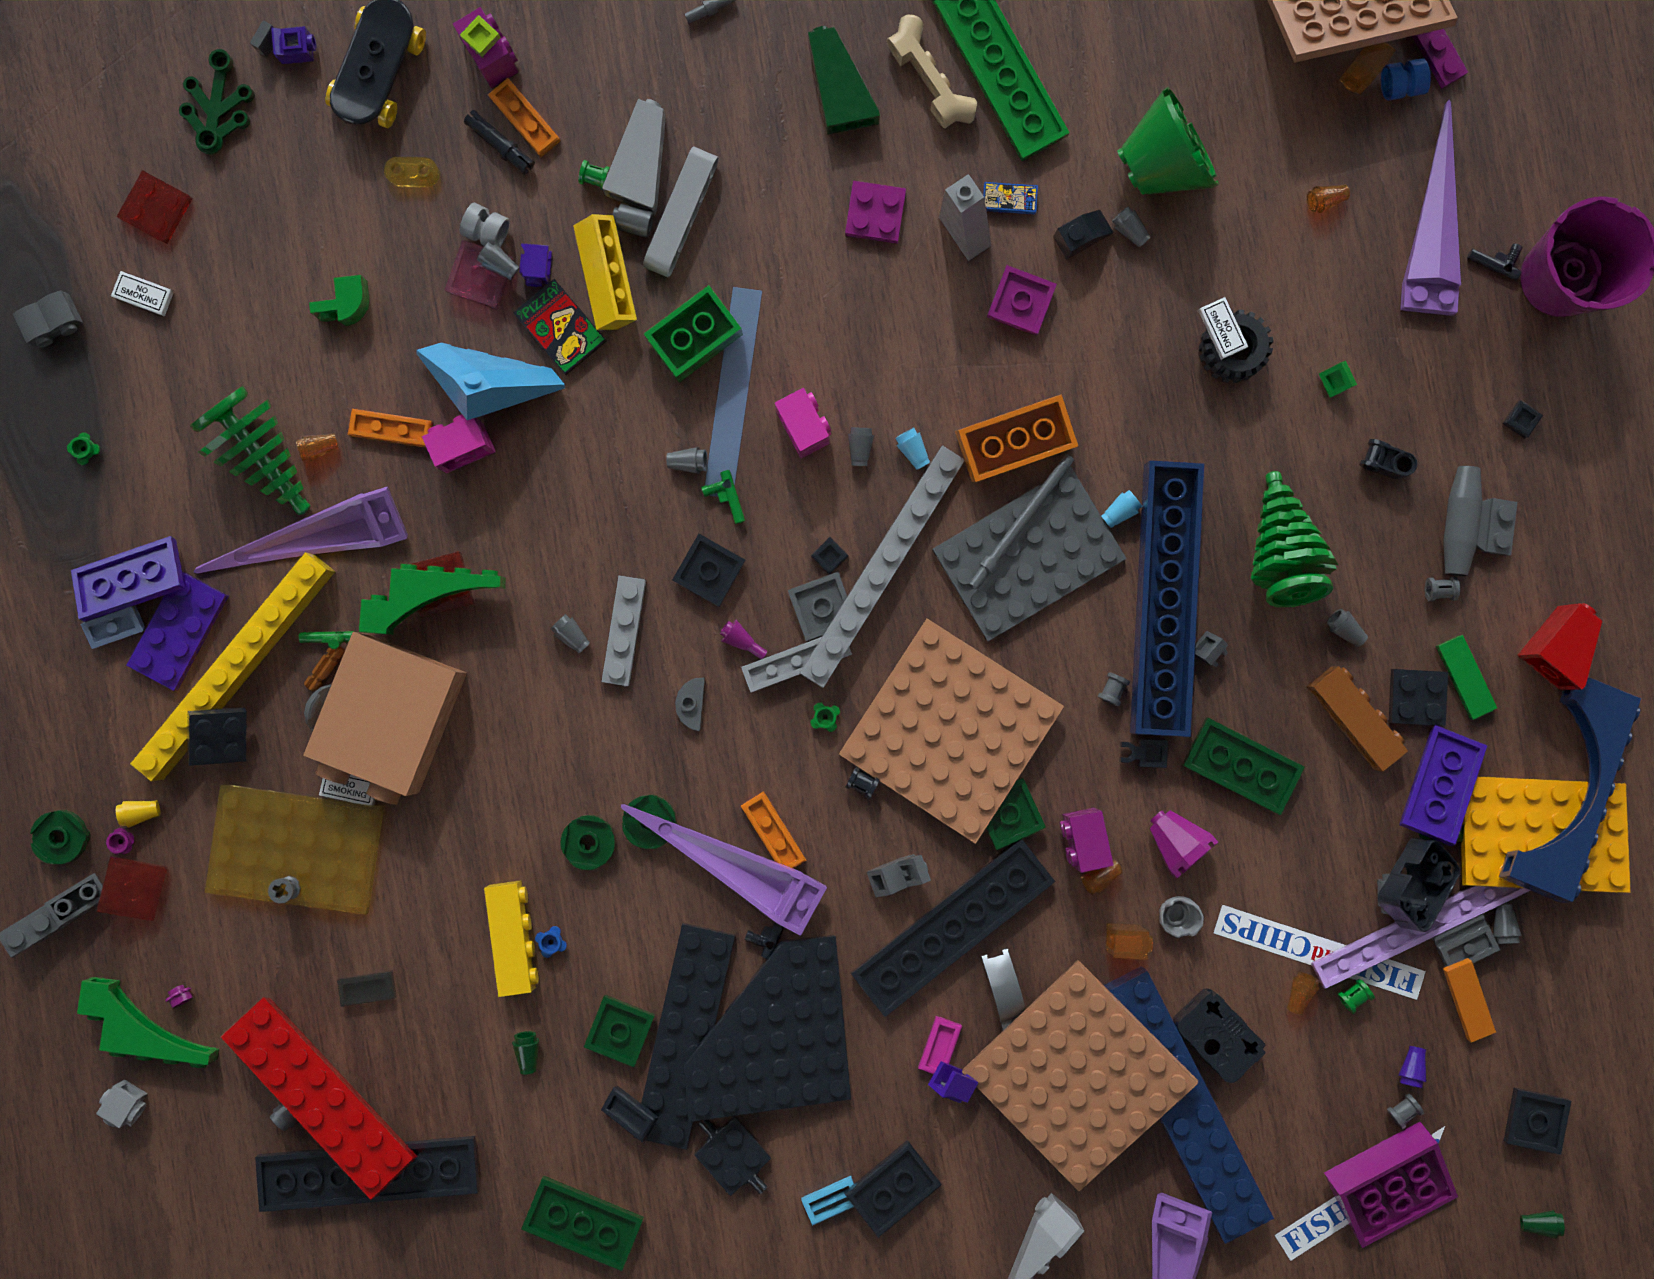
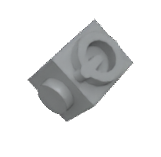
[96,1079,148,1128]

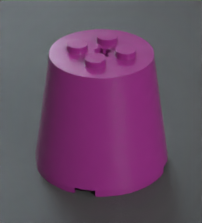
[1520,197,1654,317]

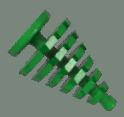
[190,386,311,515]
[1251,471,1339,607]

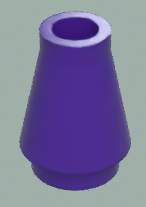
[1398,1046,1426,1088]

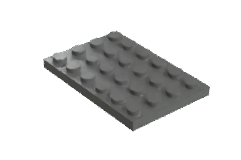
[932,467,1127,642]

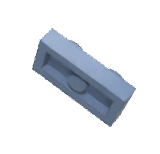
[80,605,146,649]

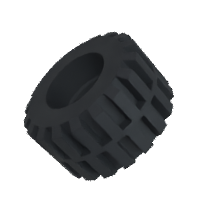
[1199,310,1274,383]

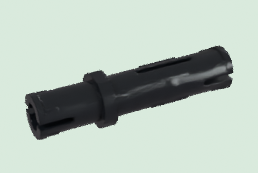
[464,110,535,175]

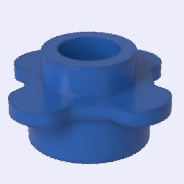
[535,926,567,958]

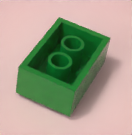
[644,285,743,383]

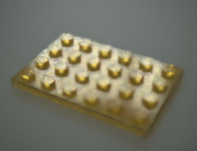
[205,784,384,915]

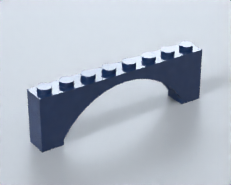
[1499,677,1641,903]

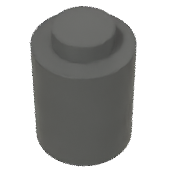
[612,203,654,238]

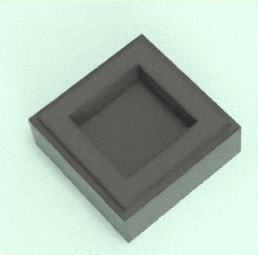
[250,21,274,58]

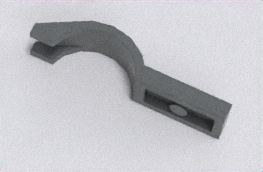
[981,948,1026,1030]

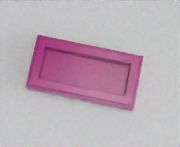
[918,1016,962,1074]

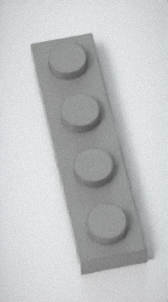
[602,576,646,686]
[741,637,852,692]

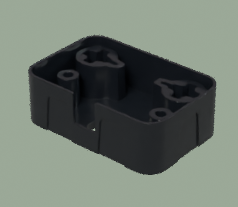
[1378,838,1461,932]
[1173,988,1266,1083]

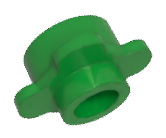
[67,433,100,465]
[811,702,840,732]

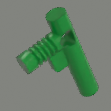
[701,470,745,524]
[299,631,355,649]

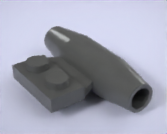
[1443,466,1517,576]

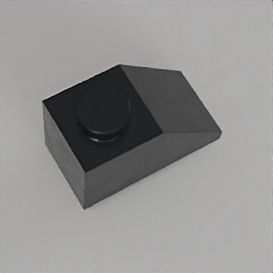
[1053,210,1113,260]

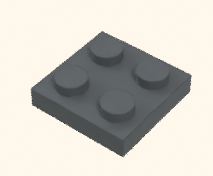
[788,572,847,641]

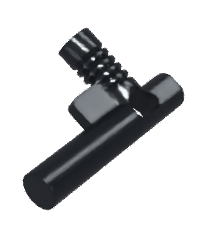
[1467,243,1523,280]
[744,922,784,959]

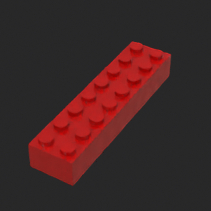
[221,997,418,1200]

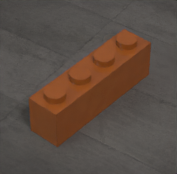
[1306,666,1408,772]

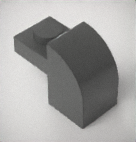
[867,854,931,897]

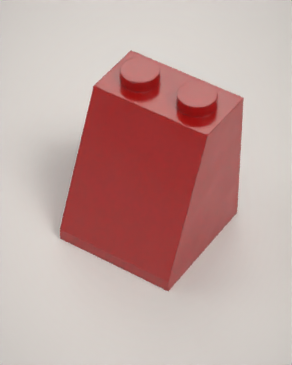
[1517,603,1602,690]

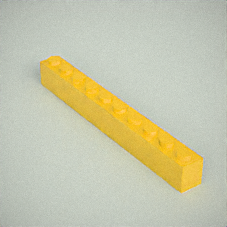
[130,552,335,781]

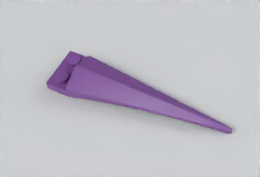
[1400,100,1461,316]
[194,486,408,573]
[621,804,827,936]
[1152,1193,1212,1279]

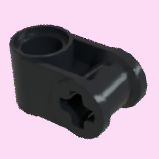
[1359,439,1418,480]

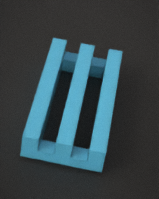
[801,1176,854,1226]

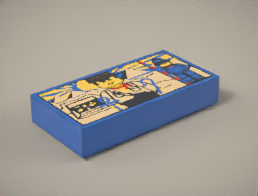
[983,182,1038,214]

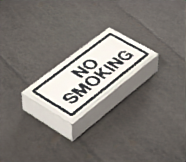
[111,271,174,316]
[1198,297,1248,360]
[319,775,376,807]

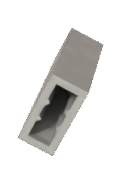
[602,99,666,215]
[939,174,991,261]

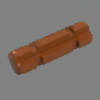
[304,646,345,692]

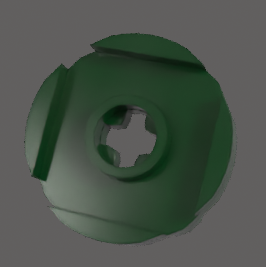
[622,794,677,849]
[30,810,91,864]
[560,815,616,870]

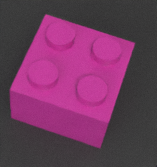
[774,388,832,459]
[422,414,496,473]

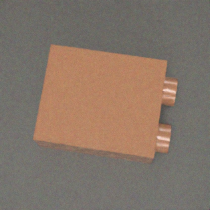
[303,632,467,805]

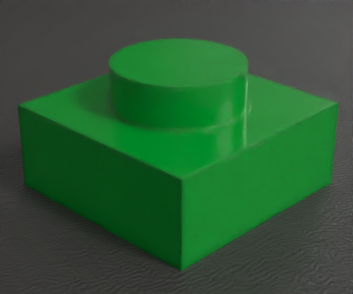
[1319,361,1357,398]

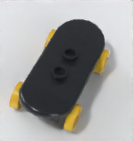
[325,0,426,128]

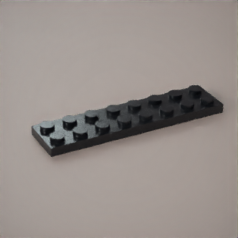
[851,839,1056,1017]
[633,923,735,1150]
[255,1136,480,1212]

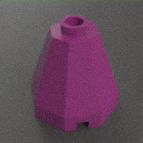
[1149,810,1218,879]

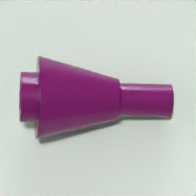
[720,620,767,659]

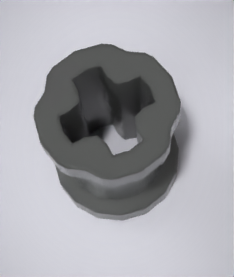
[1424,577,1460,602]
[1097,672,1130,707]
[268,876,301,904]
[1386,1094,1425,1130]

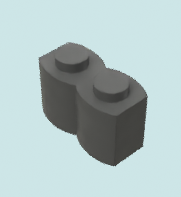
[13,290,83,348]

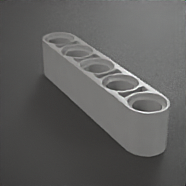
[643,146,719,278]

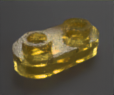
[384,157,440,187]

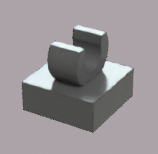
[1195,631,1228,667]

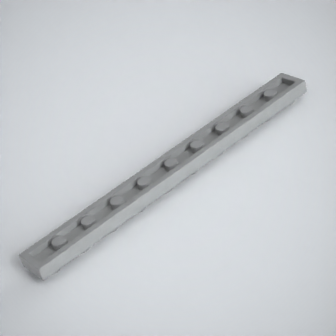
[799,445,965,688]

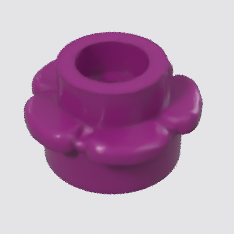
[106,828,134,855]
[165,985,193,1009]

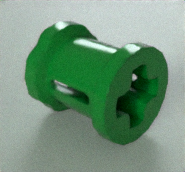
[578,160,610,190]
[1337,978,1375,1014]

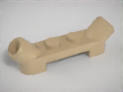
[887,15,977,128]

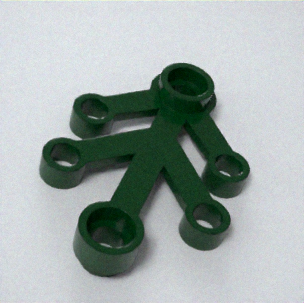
[179,49,255,155]

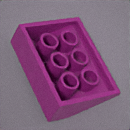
[1324,1122,1458,1248]

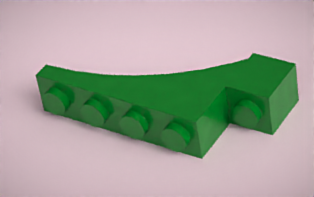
[359,564,506,635]
[77,977,219,1068]

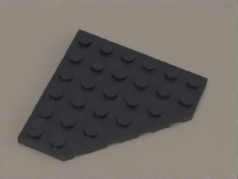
[683,935,851,1122]

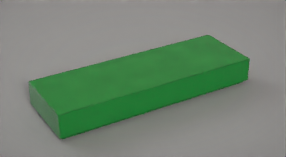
[1435,635,1497,720]

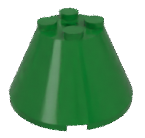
[1117,87,1219,195]

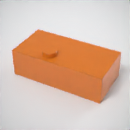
[955,394,1078,482]

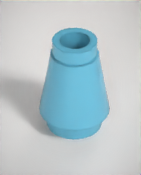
[895,428,930,470]
[1101,490,1143,528]

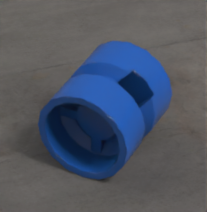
[1381,59,1431,100]

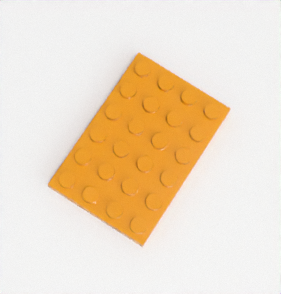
[1461,777,1630,893]

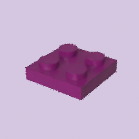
[845,181,906,244]
[987,265,1057,336]

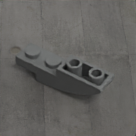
[0,873,110,958]

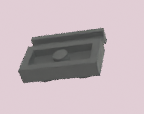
[1432,914,1500,967]

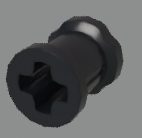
[845,767,880,800]

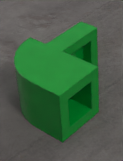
[309,275,369,326]

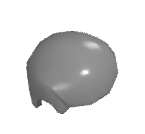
[1159,896,1204,938]

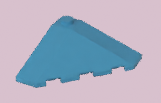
[417,343,565,420]

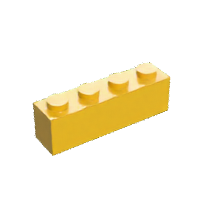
[573,214,637,330]
[484,881,539,997]

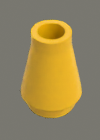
[116,800,160,828]

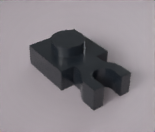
[1119,739,1168,768]

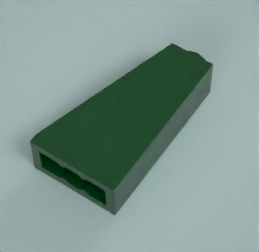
[808,26,880,135]

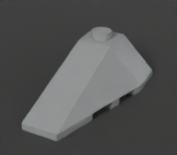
[1008,1193,1084,1279]

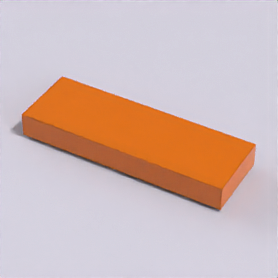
[488,78,561,158]
[348,409,433,448]
[741,791,806,869]
[1443,958,1496,1043]

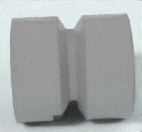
[460,202,510,247]

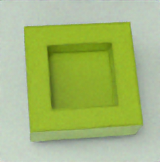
[460,15,501,57]

